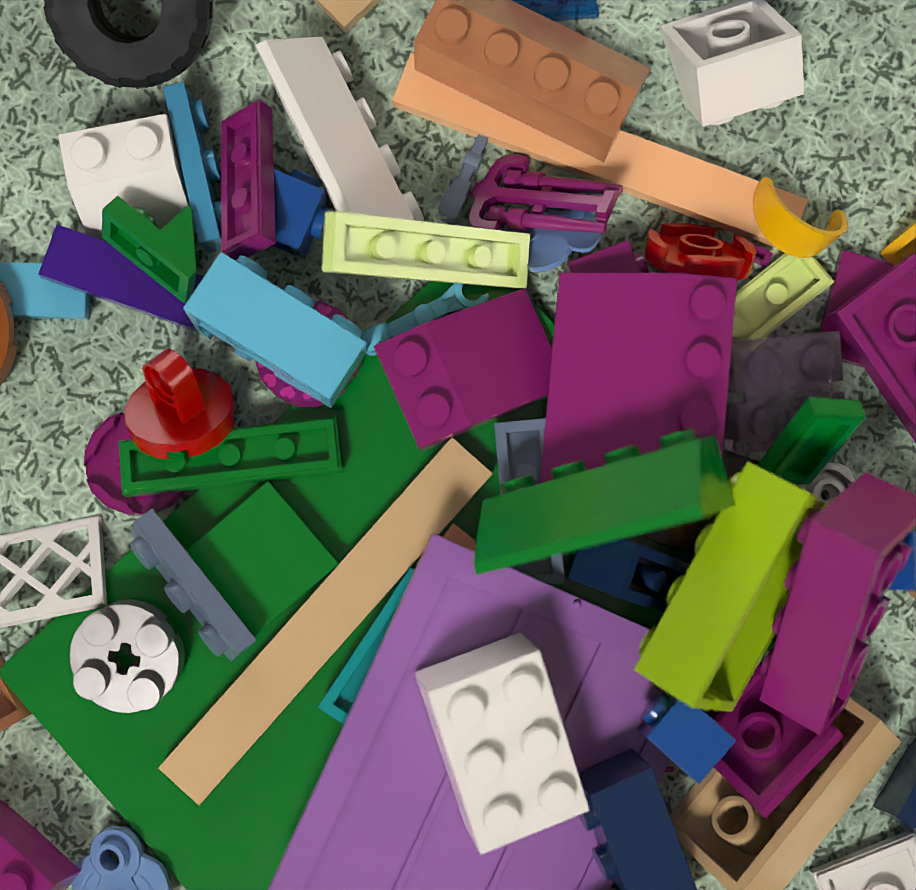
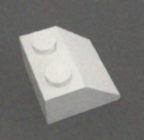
[659,0,804,127]
[58,114,197,241]

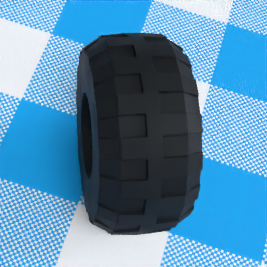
[43,0,213,89]

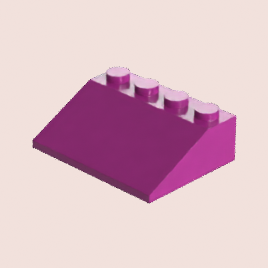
[539,273,737,484]

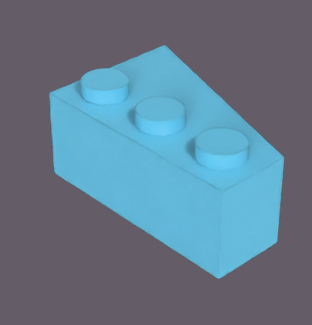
[183,252,366,408]

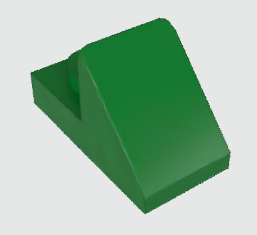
[102,195,196,304]

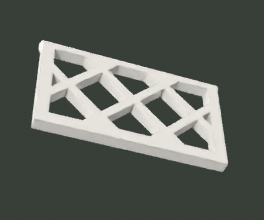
[0,515,107,628]

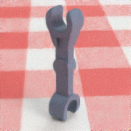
[438,134,488,225]

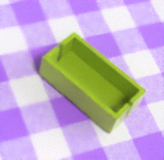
[634,462,827,712]

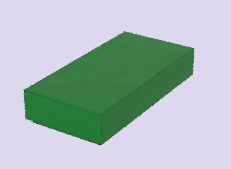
[757,397,866,485]

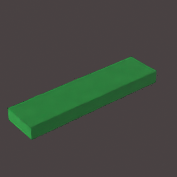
[118,416,343,497]

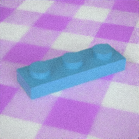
[163,82,221,253]

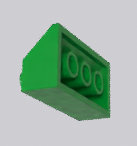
[473,429,735,575]

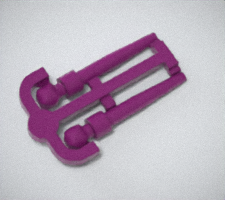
[469,155,623,233]

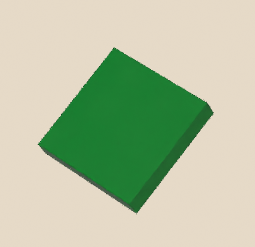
[186,481,340,636]

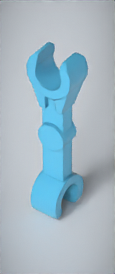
[360,283,489,356]

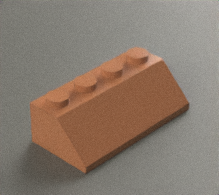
[414,0,651,162]

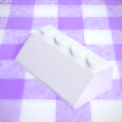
[256,37,424,221]

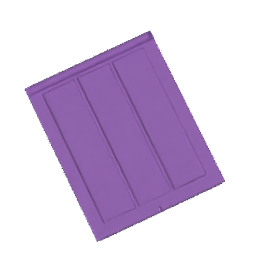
[267,533,670,890]

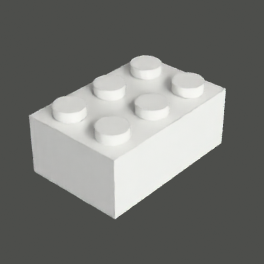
[414,632,589,855]

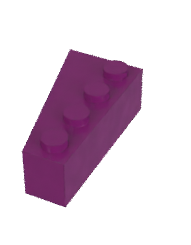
[759,472,916,735]

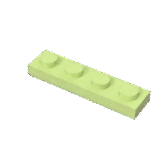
[322,211,530,288]

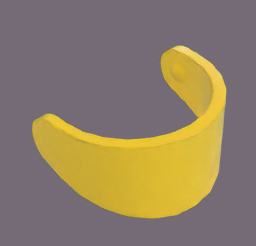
[753,177,848,258]

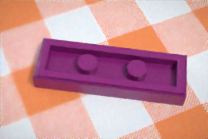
[221,99,276,261]

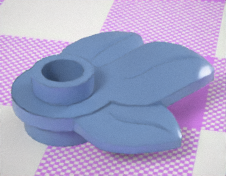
[504,192,603,273]
[71,826,172,890]

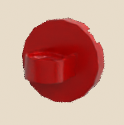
[644,223,757,281]
[124,349,236,459]

